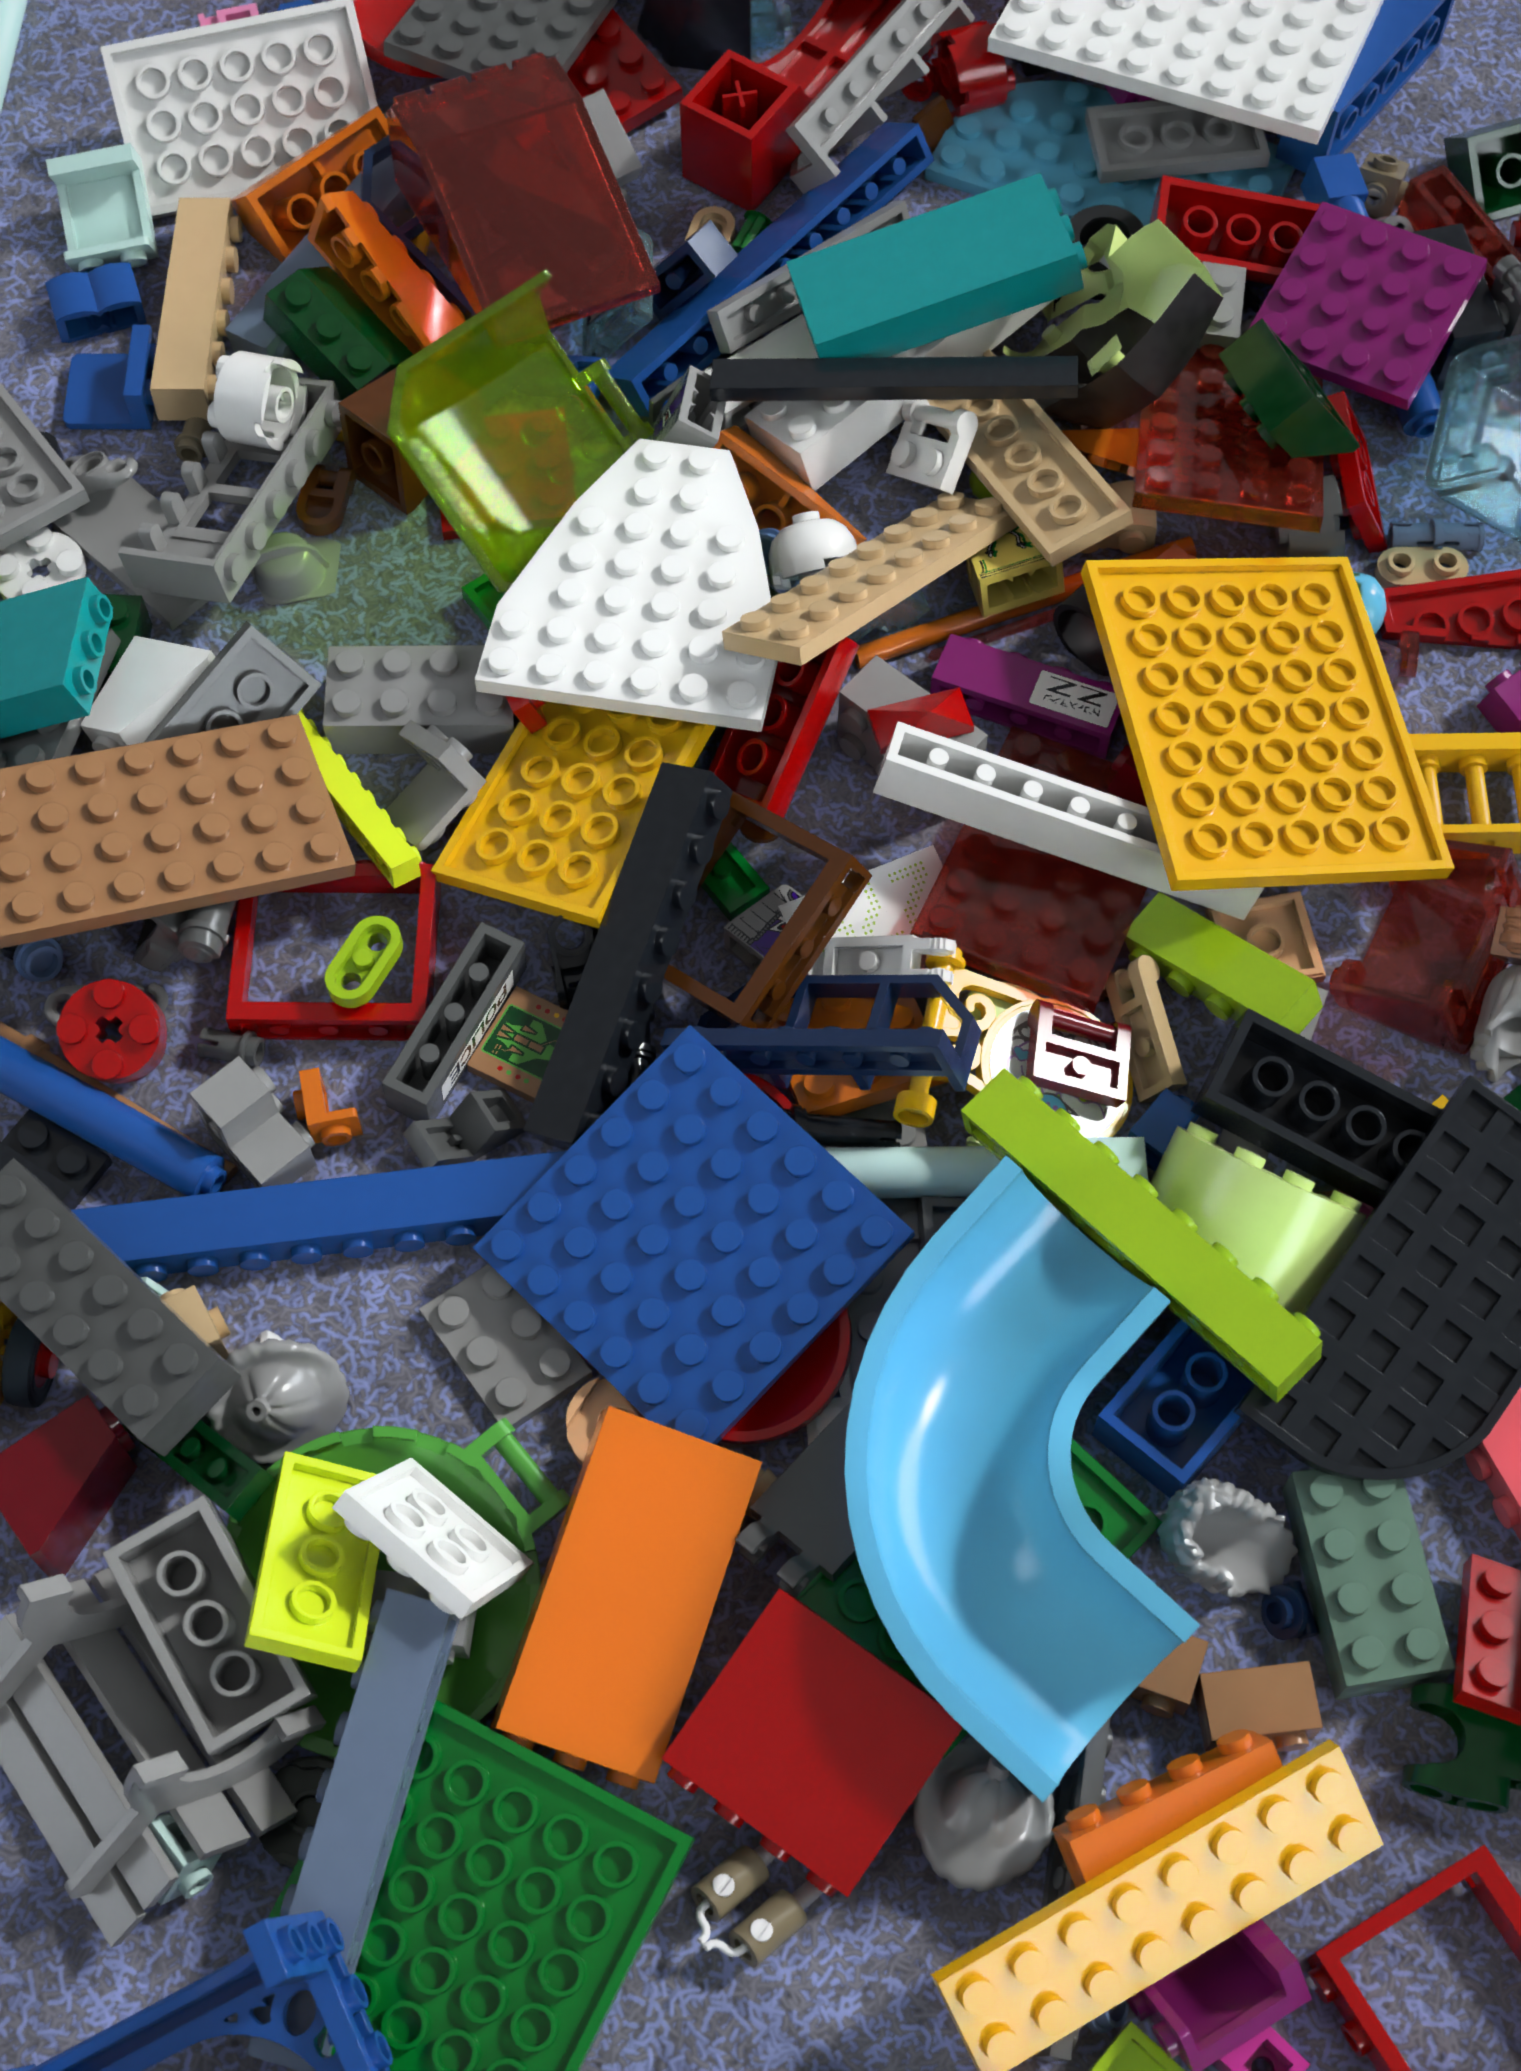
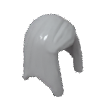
[1470,964,1521,1082]

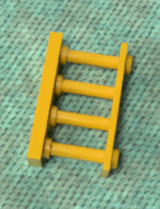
[1409,732,1521,855]

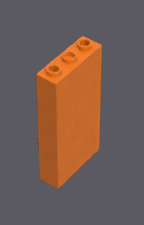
[490,1406,762,1790]

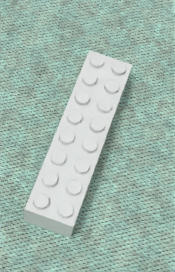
[744,299,1055,491]

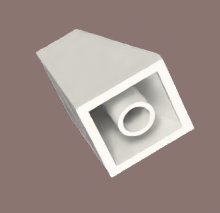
[80,636,215,751]

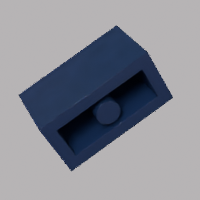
[632,220,738,320]

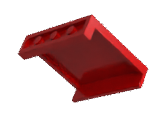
[661,1588,963,1898]

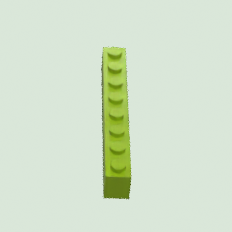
[961,1068,1322,1403]

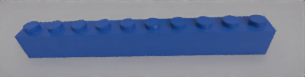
[600,122,935,417]
[71,1150,567,1283]

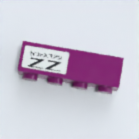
[930,634,1122,759]

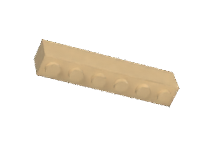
[150,198,243,420]

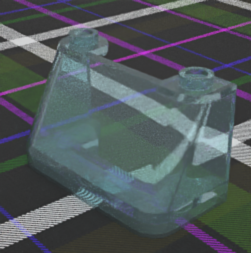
[1424,334,1521,543]

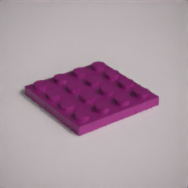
[1248,201,1487,411]

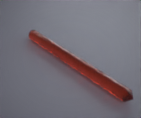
[927,608,1056,661]

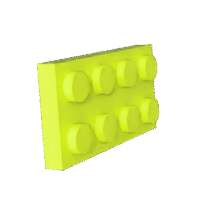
[244,1451,380,1673]

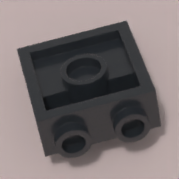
[0,1109,113,1210]

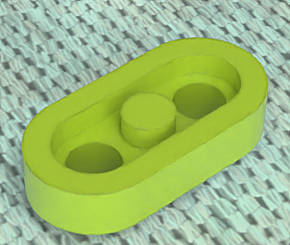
[324,916,403,1008]

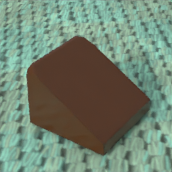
[912,95,954,155]

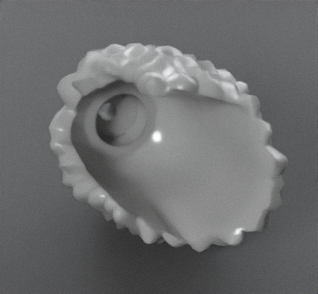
[1158,1477,1298,1598]

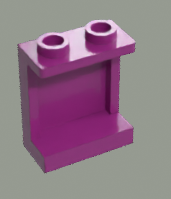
[1126,1919,1311,2071]

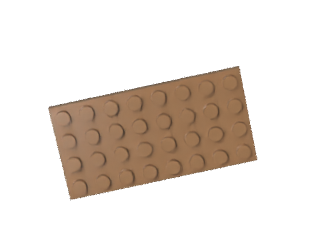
[0,714,356,949]

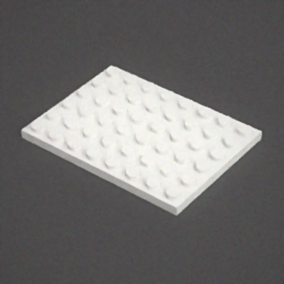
[987,0,1384,145]

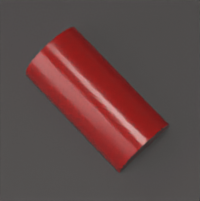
[1149,175,1320,286]
[709,637,859,818]

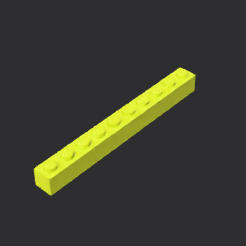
[298,709,422,889]

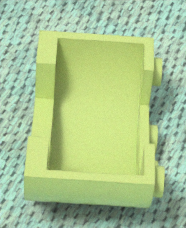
[1150,1121,1367,1315]

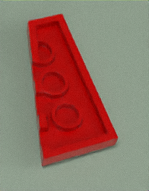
[1380,569,1521,650]

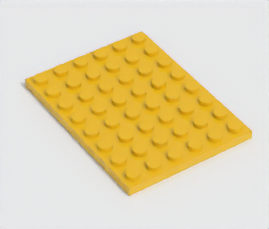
[1080,557,1454,891]

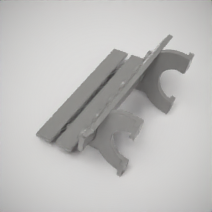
[0,1567,326,1948]

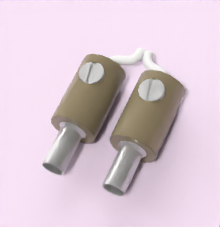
[691,1845,823,1968]

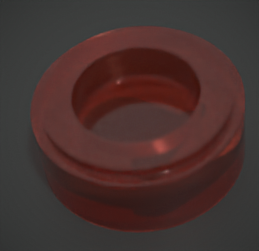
[1396,630,1419,678]

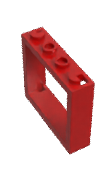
[225,859,441,1041]
[1306,1844,1521,2071]

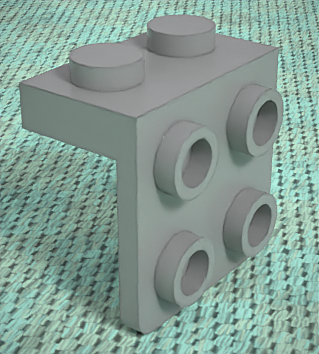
[386,720,487,851]

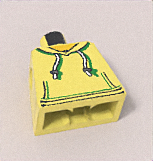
[966,527,1065,618]

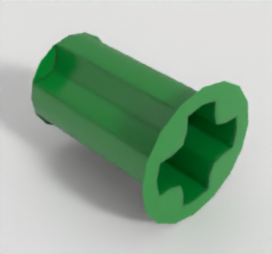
[731,210,772,254]

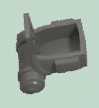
[132,900,238,972]

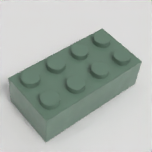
[1282,1469,1455,1700]

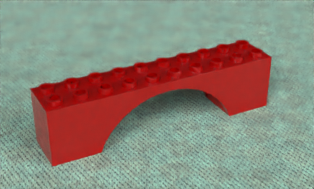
[680,0,902,211]

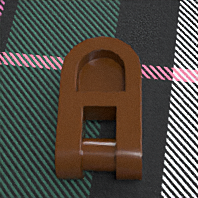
[296,464,356,536]

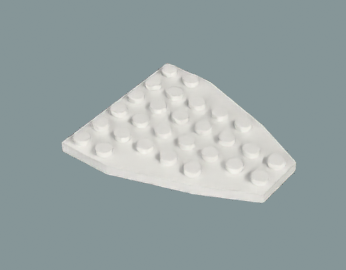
[475,438,778,732]

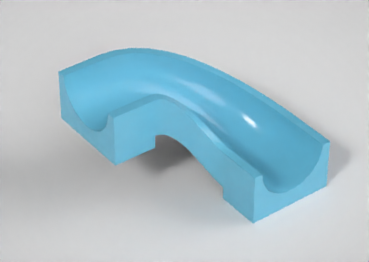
[844,1156,1200,1802]

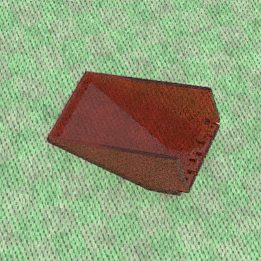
[386,52,660,347]

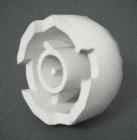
[768,511,857,590]

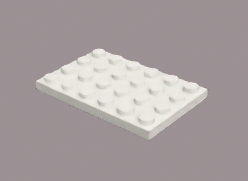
[100,0,378,219]

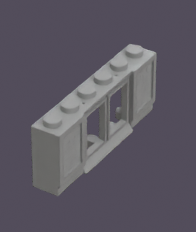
[118,377,342,604]

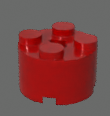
[930,20,1016,118]
[56,978,167,1084]

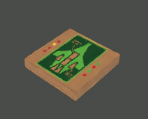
[466,986,568,1103]

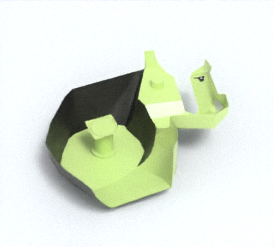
[1003,219,1223,429]

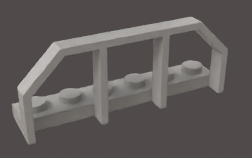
[785,0,976,194]

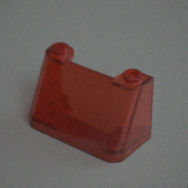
[1329,839,1521,1054]

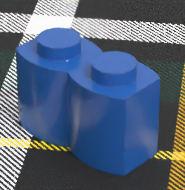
[45,262,147,343]

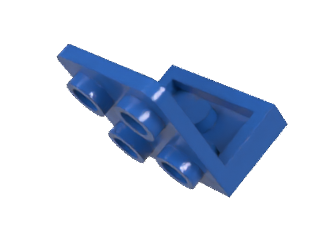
[63,325,157,430]

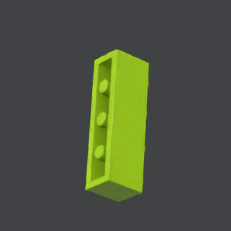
[1122,891,1323,1034]

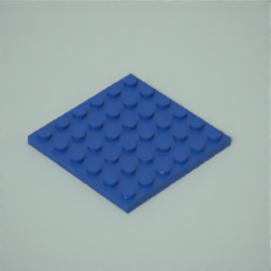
[473,1025,916,1445]

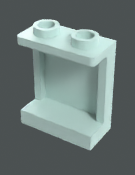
[46,143,159,273]

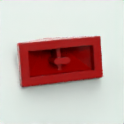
[867,687,974,755]

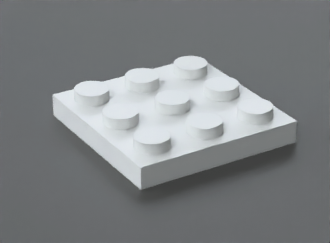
[332,1457,534,1620]

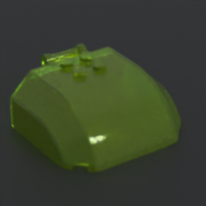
[386,269,654,593]

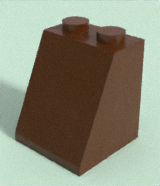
[338,353,484,515]

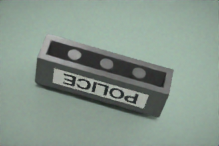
[382,922,527,1121]

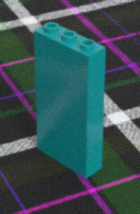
[786,173,1088,358]
[0,577,113,739]

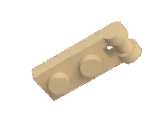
[1105,955,1187,1103]

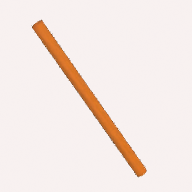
[854,536,1196,669]

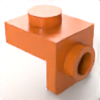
[293,1067,363,1146]

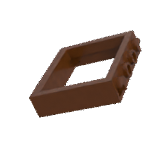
[663,792,872,1028]

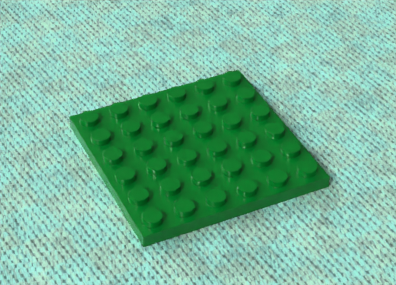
[268,1699,695,2071]

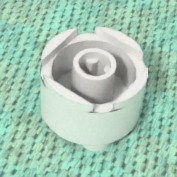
[207,351,308,451]

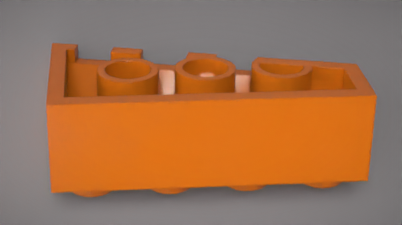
[307,190,469,361]
[1051,1729,1283,1888]

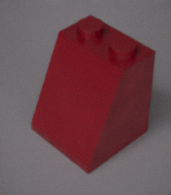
[0,1395,137,1577]

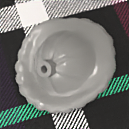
[205,1338,350,1464]
[913,1737,1055,1892]

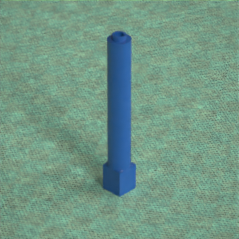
[1300,153,1447,438]
[0,1035,227,1196]

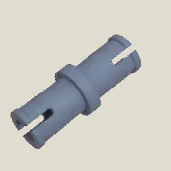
[1388,518,1485,551]

